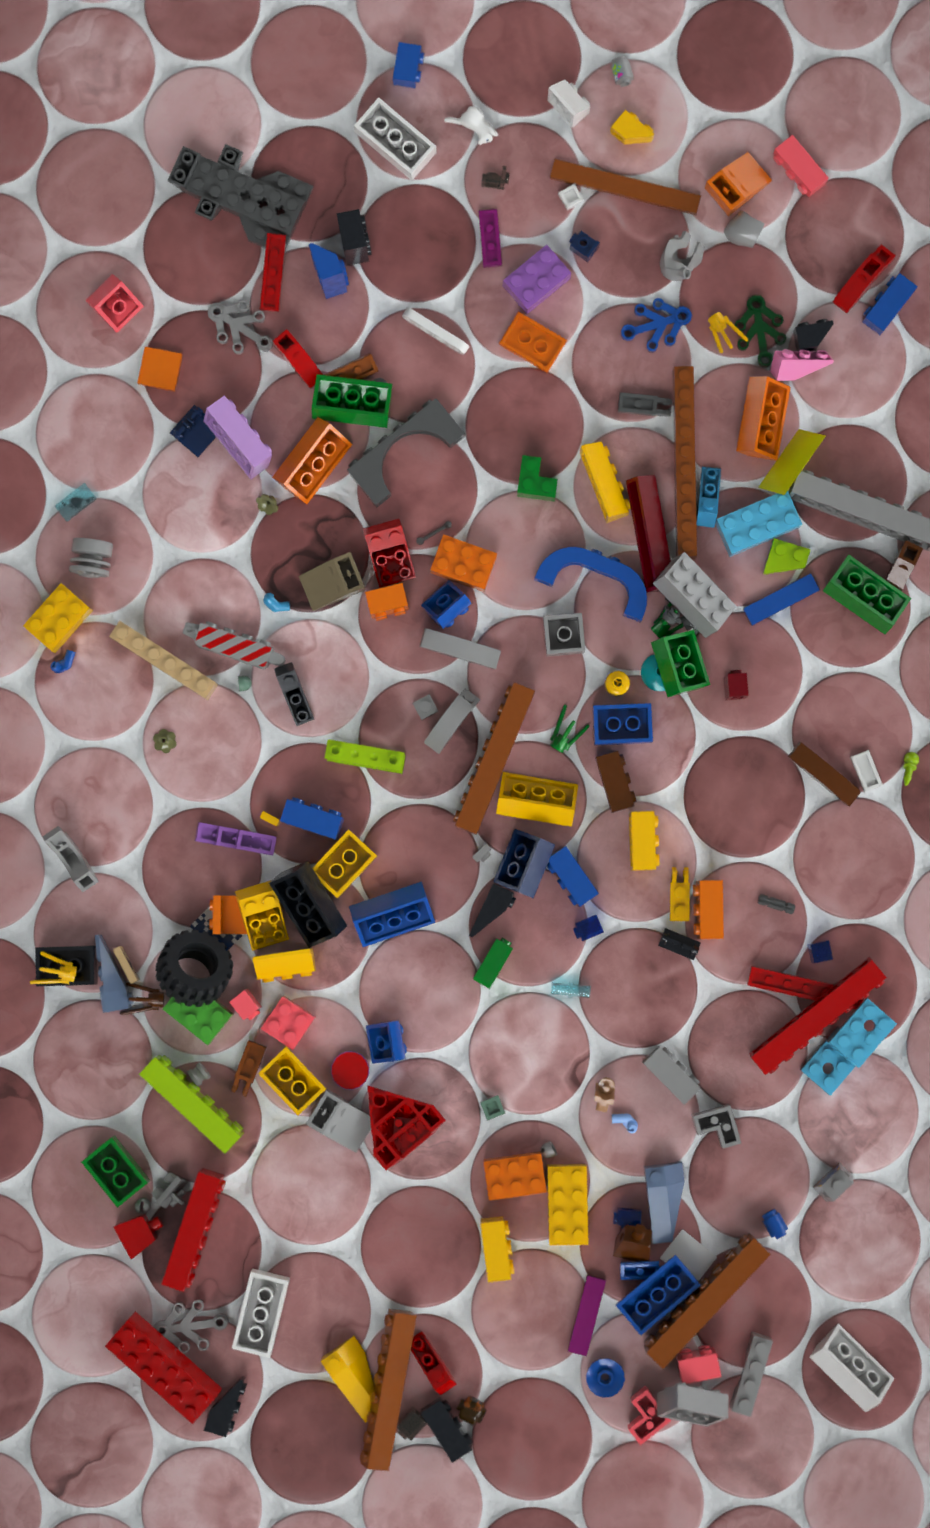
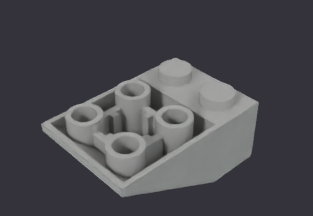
[306,1089,371,1152]

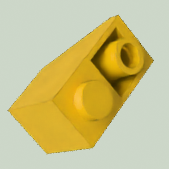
[610,110,655,145]

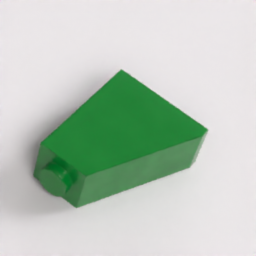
[473,938,513,989]

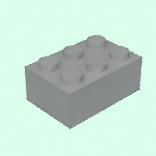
[657,1382,728,1427]

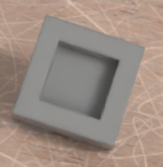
[413,694,439,720]
[472,844,491,863]

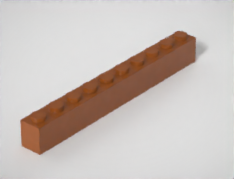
[673,366,697,559]

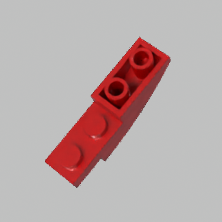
[832,244,896,313]

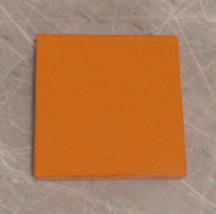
[137,347,183,392]

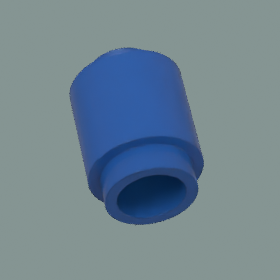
[762,1209,788,1239]

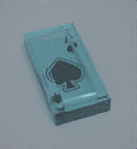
[55,483,97,522]

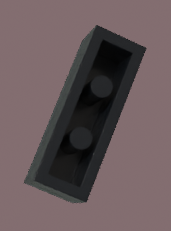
[421,1396,473,1463]

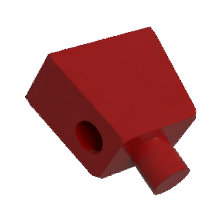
[113,1214,164,1259]

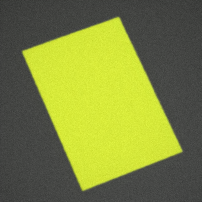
[758,429,826,495]

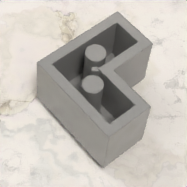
[691,1104,741,1149]

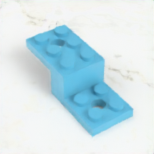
[800,998,897,1096]

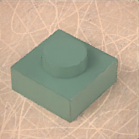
[480,1095,505,1121]

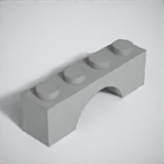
[730,1332,773,1417]

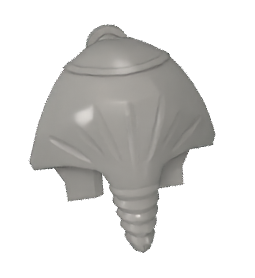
[660,231,705,281]

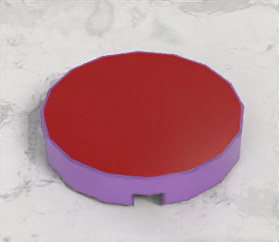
[331,1051,369,1090]

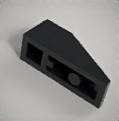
[469,883,516,937]

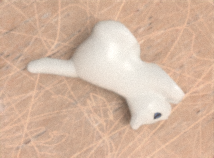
[444,106,498,145]

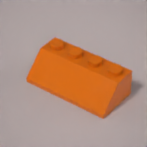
[736,376,791,461]
[272,417,353,504]

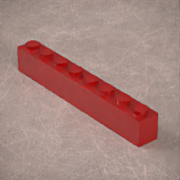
[749,957,887,1075]

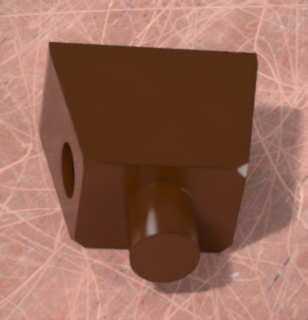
[613,1224,652,1262]

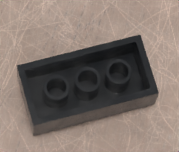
[269,861,347,948]

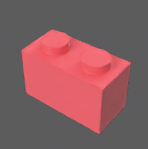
[229,989,262,1020]

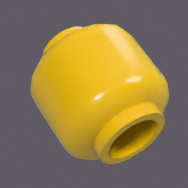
[605,671,630,697]

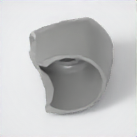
[724,211,765,248]

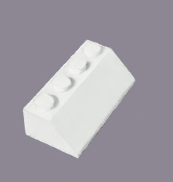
[810,1323,895,1412]

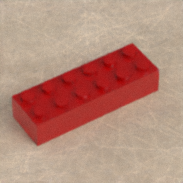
[161,1168,226,1292]
[105,1311,223,1424]

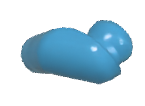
[263,593,290,612]

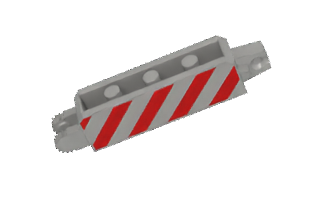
[183,621,286,669]

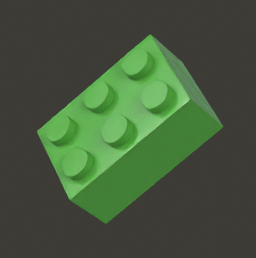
[163,997,234,1045]

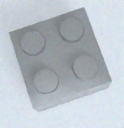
[543,613,585,657]

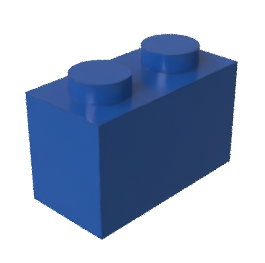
[393,42,425,88]

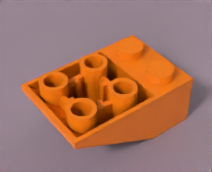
[705,152,772,217]

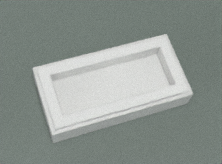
[850,750,883,793]

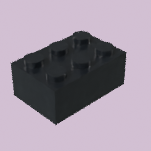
[336,209,372,266]
[35,946,98,986]

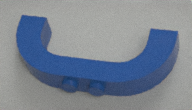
[534,547,647,623]

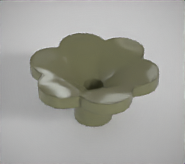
[256,494,278,515]
[153,729,177,753]

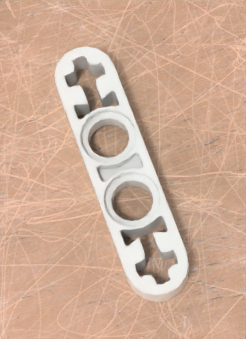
[402,307,469,355]

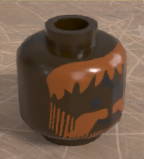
[457,1396,487,1425]

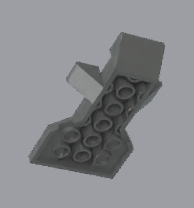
[168,144,314,251]

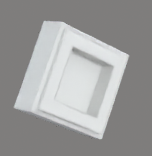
[558,183,584,211]

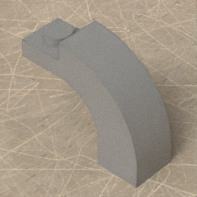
[424,688,480,754]
[43,826,99,892]

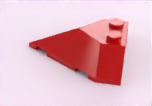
[367,1085,446,1171]

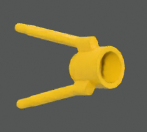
[708,312,748,353]
[30,951,77,984]

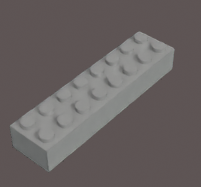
[789,470,930,552]

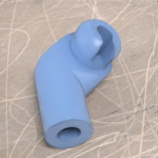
[612,1113,638,1133]

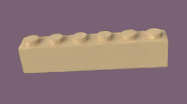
[109,620,218,700]

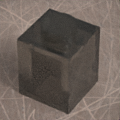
[397,1407,427,1441]

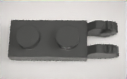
[618,392,672,417]

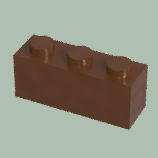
[595,751,637,813]

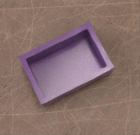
[503,244,571,314]

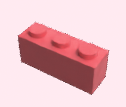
[773,135,829,197]

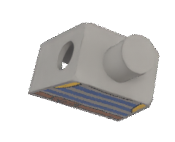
[813,1162,854,1202]

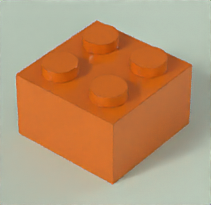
[365,583,409,621]

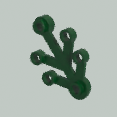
[735,295,787,368]

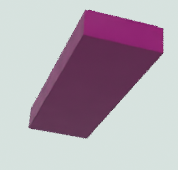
[478,209,502,268]

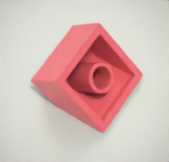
[85,274,144,332]

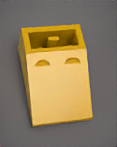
[235,880,289,951]

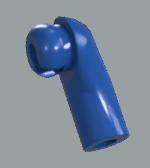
[50,650,76,673]

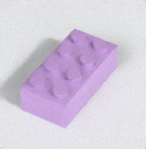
[204,395,272,480]

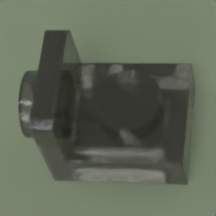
[482,166,510,190]

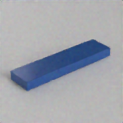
[743,574,820,626]

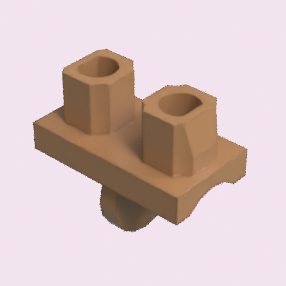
[594,1077,615,1112]

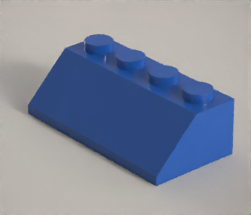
[309,243,349,299]
[349,881,436,947]
[616,1255,701,1336]

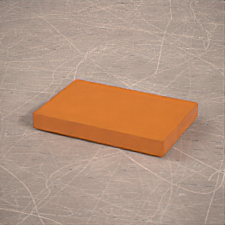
[499,311,567,374]

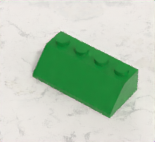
[312,374,393,428]
[823,554,911,635]

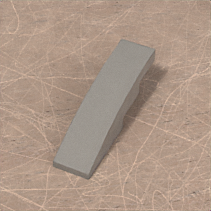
[419,628,501,669]

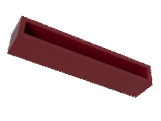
[626,475,671,593]

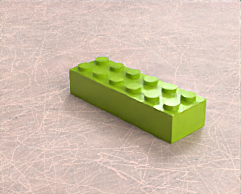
[139,1055,244,1154]

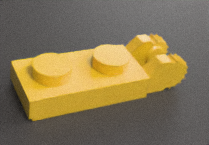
[670,867,690,921]

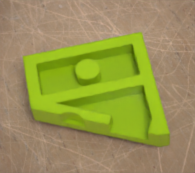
[763,538,811,575]

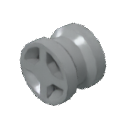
[187,1062,211,1087]

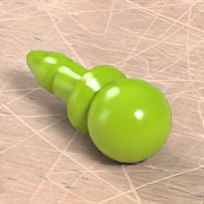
[903,752,919,786]

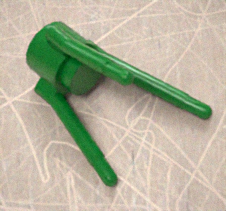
[550,705,590,753]

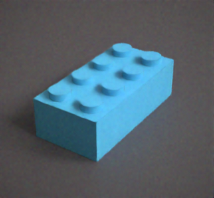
[715,491,802,557]

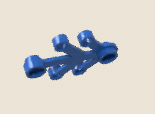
[621,298,692,352]

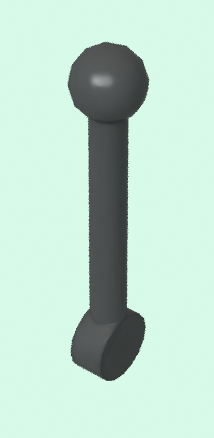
[416,521,452,545]

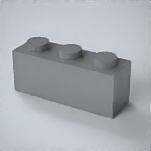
[642,1046,701,1105]

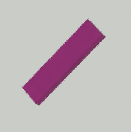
[568,1275,606,1357]

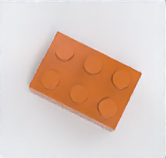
[430,534,497,592]
[693,880,724,939]
[483,1151,547,1201]

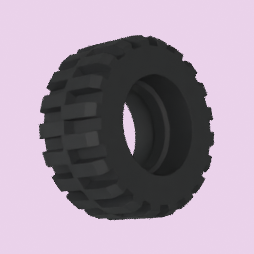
[155,930,234,1007]

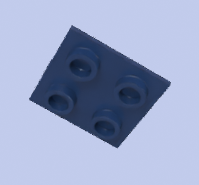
[170,405,216,457]

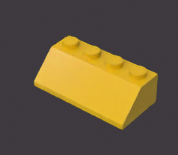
[580,441,631,523]
[496,772,578,827]

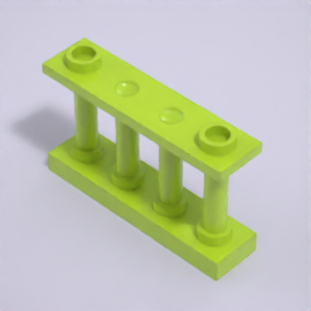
[324,739,406,774]

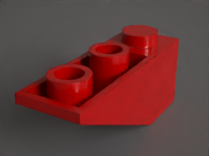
[272,329,323,389]
[411,1331,457,1395]

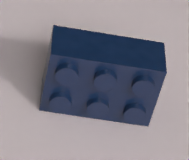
[493,829,555,899]

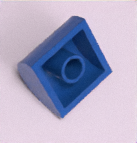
[421,580,472,629]
[366,1020,407,1064]

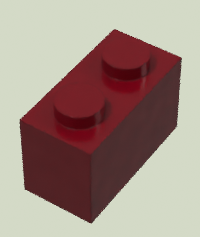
[724,670,749,700]

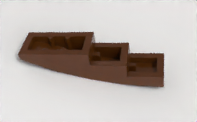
[788,742,861,807]

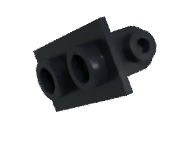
[658,928,701,960]

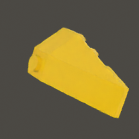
[320,1335,374,1423]

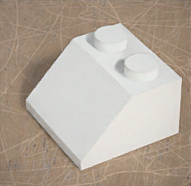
[548,80,590,128]

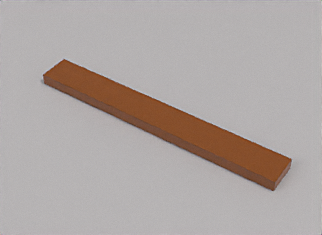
[550,159,701,215]

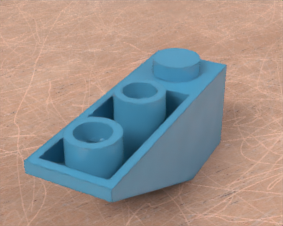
[696,466,721,528]

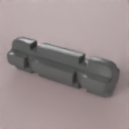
[757,894,795,914]

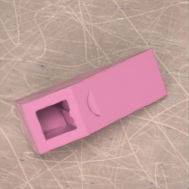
[770,349,834,381]

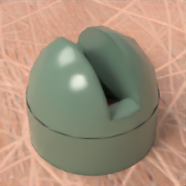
[238,676,252,691]

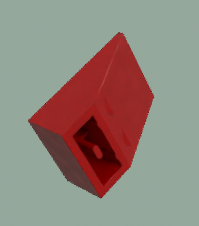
[363,518,416,588]

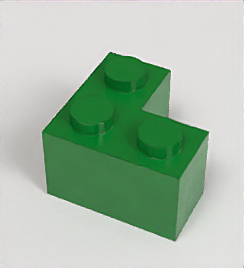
[517,455,558,502]

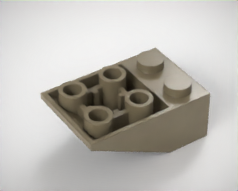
[299,552,366,611]

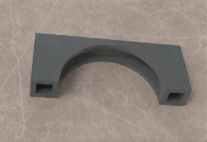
[347,399,465,508]

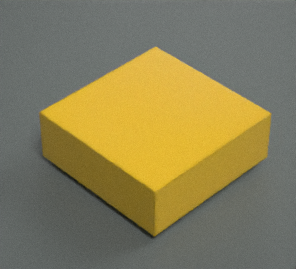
[260,811,280,827]

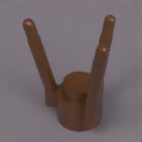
[120,982,164,1015]

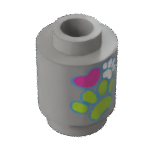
[611,56,634,87]

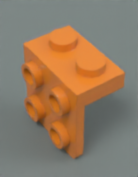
[209,895,247,934]

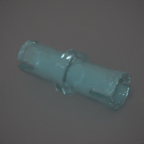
[551,982,591,998]

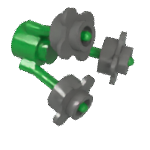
[651,598,696,638]

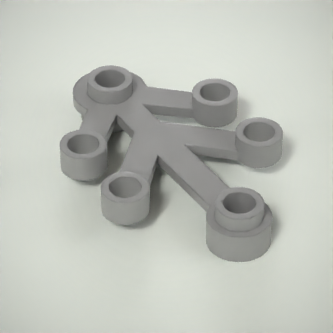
[208,300,273,355]
[153,1299,229,1354]

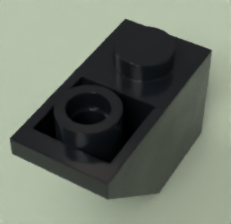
[793,319,834,351]

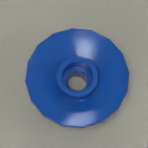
[586,1358,625,1398]

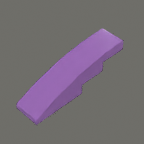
[195,822,277,856]

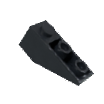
[274,662,314,726]
[204,1376,247,1437]

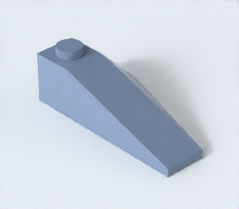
[95,935,134,1013]
[644,1162,685,1244]

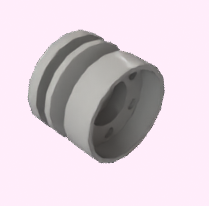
[69,538,113,578]

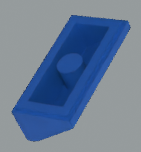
[620,1261,660,1280]

